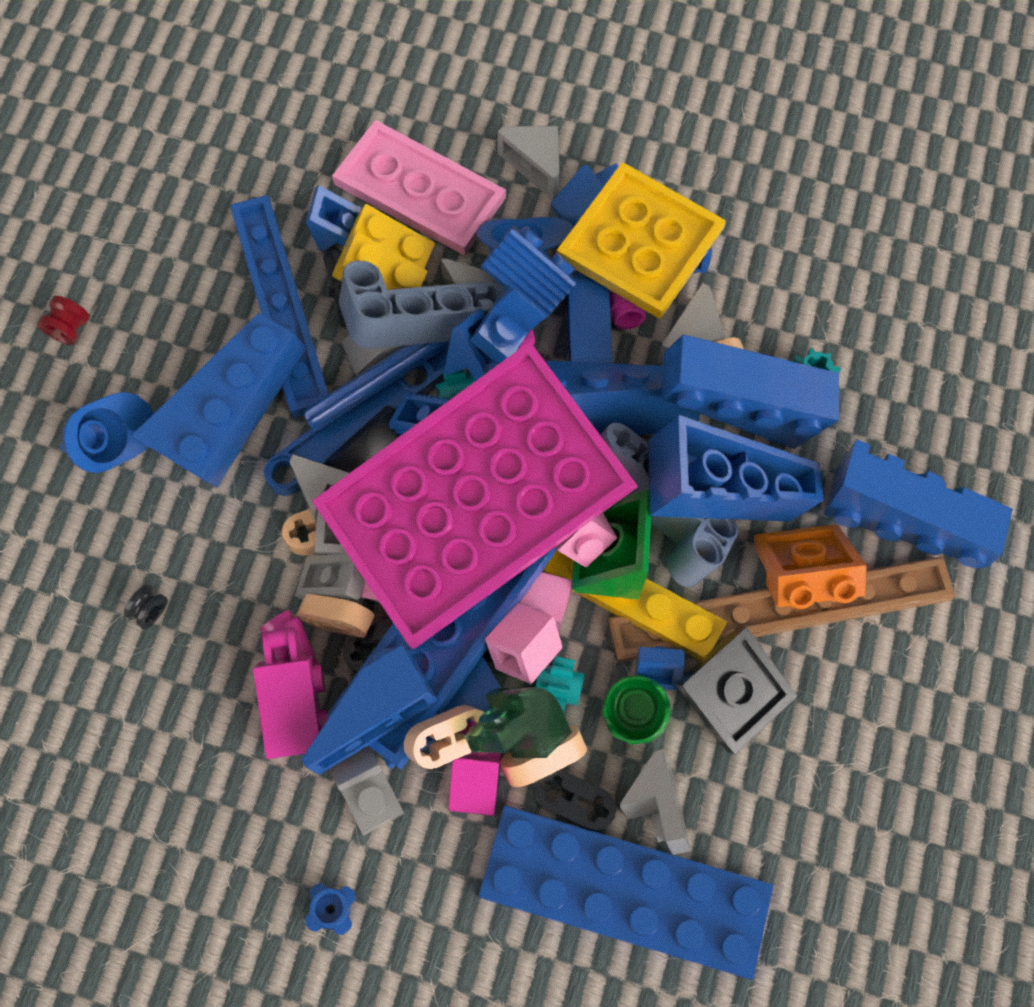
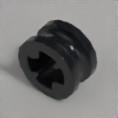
[124,585,168,629]

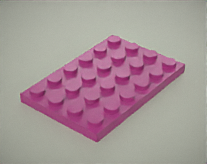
[312,342,637,649]

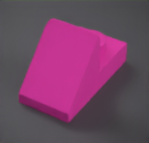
[449,721,504,816]

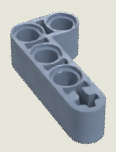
[339,260,504,349]
[600,423,738,588]

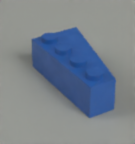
[131,313,307,487]
[661,334,839,449]
[545,361,700,435]
[648,415,824,522]
[823,439,1013,568]

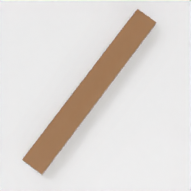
[607,556,956,663]

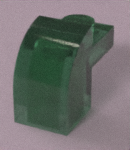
[465,687,572,758]

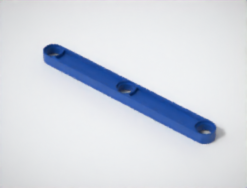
[264,341,450,496]

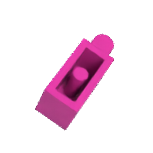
[253,627,329,759]

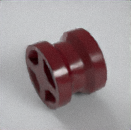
[37,295,90,346]

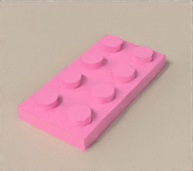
[332,120,506,256]

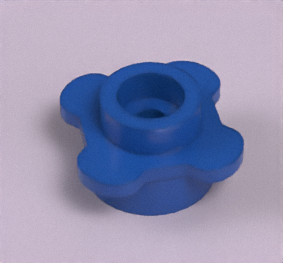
[305,883,356,935]

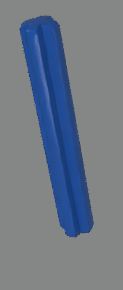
[303,341,449,431]

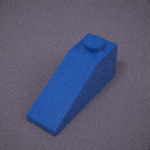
[302,645,439,775]

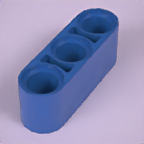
[566,273,613,363]

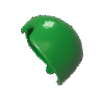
[602,675,671,745]

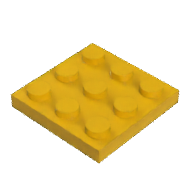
[557,162,726,319]

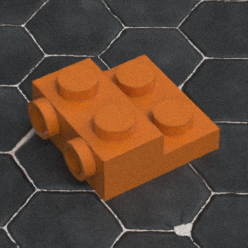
[754,524,866,609]

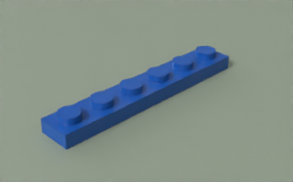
[230,195,328,418]

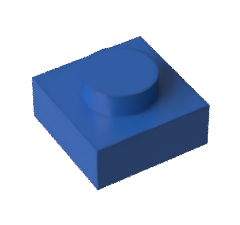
[635,646,684,690]

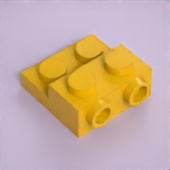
[332,204,435,290]

